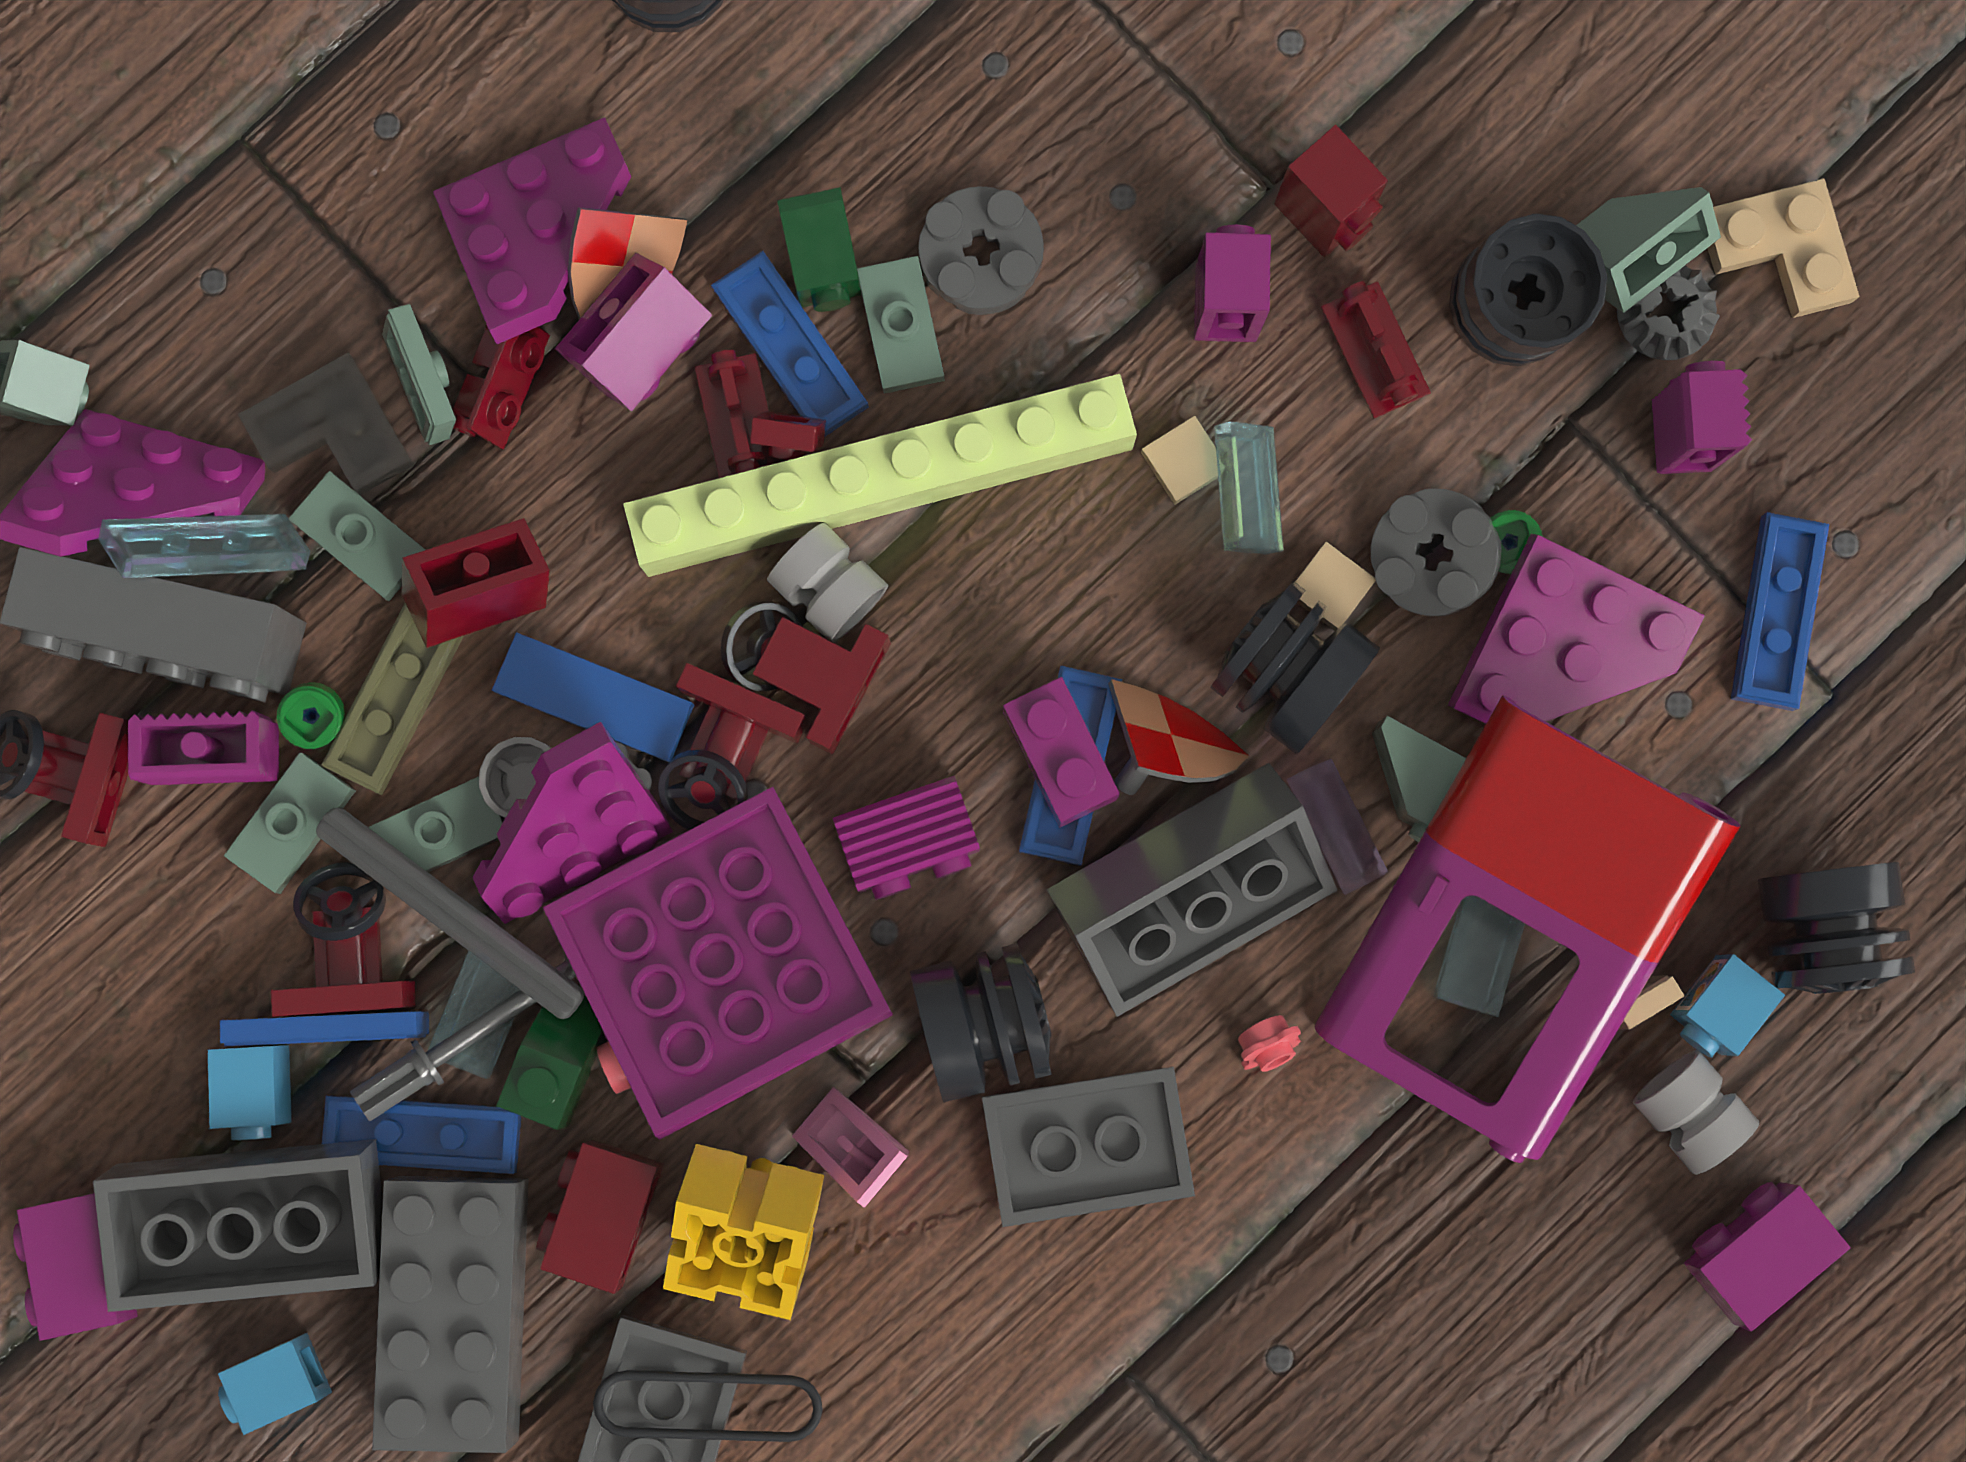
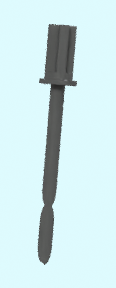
[350,960,576,1121]

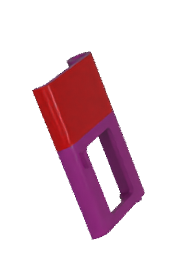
[1314,695,1741,1163]

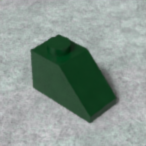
[777,187,862,312]
[496,995,605,1130]

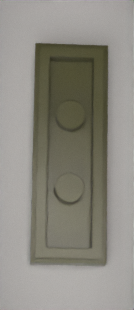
[321,603,464,795]

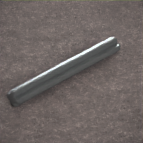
[316,808,585,1019]

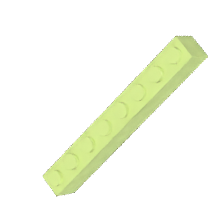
[623,374,1137,577]

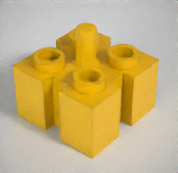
[663,1144,824,1320]

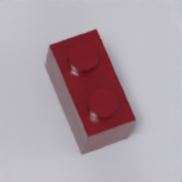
[1274,124,1388,258]
[402,518,550,648]
[536,1140,664,1294]

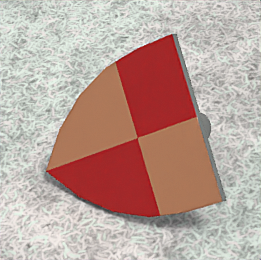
[568,207,688,319]
[1108,679,1249,795]

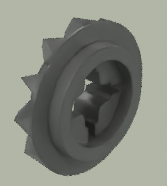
[1617,266,1720,360]

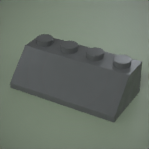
[1046,763,1337,1017]

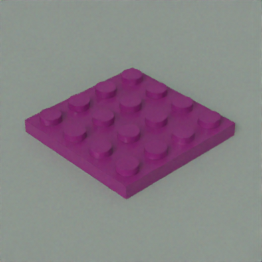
[543,787,893,1140]

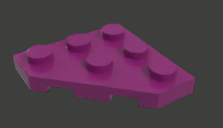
[433,117,631,344]
[0,409,265,557]
[1447,534,1705,724]
[473,722,673,924]

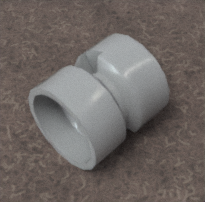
[767,522,888,643]
[479,737,551,818]
[1633,1050,1759,1175]

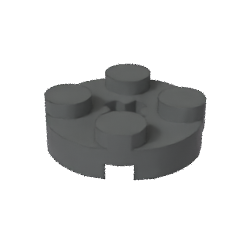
[919,187,1044,315]
[1371,489,1502,616]

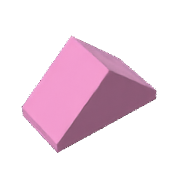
[792,1087,910,1208]

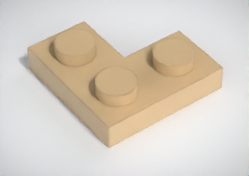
[1708,179,1860,318]

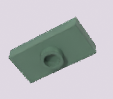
[857,256,945,394]
[382,304,456,445]
[289,471,425,601]
[224,752,356,894]
[368,777,504,872]

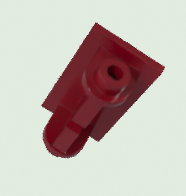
[1321,281,1431,419]
[452,324,550,450]
[695,350,780,478]

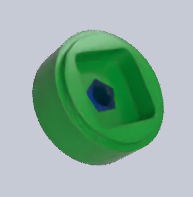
[1490,510,1543,574]
[277,682,345,749]

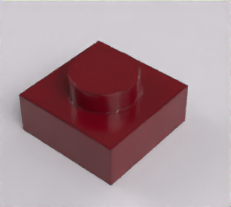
[750,411,826,460]

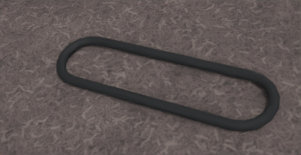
[593,1370,823,1442]

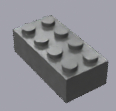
[0,547,307,703]
[93,1139,383,1312]
[372,1176,529,1453]

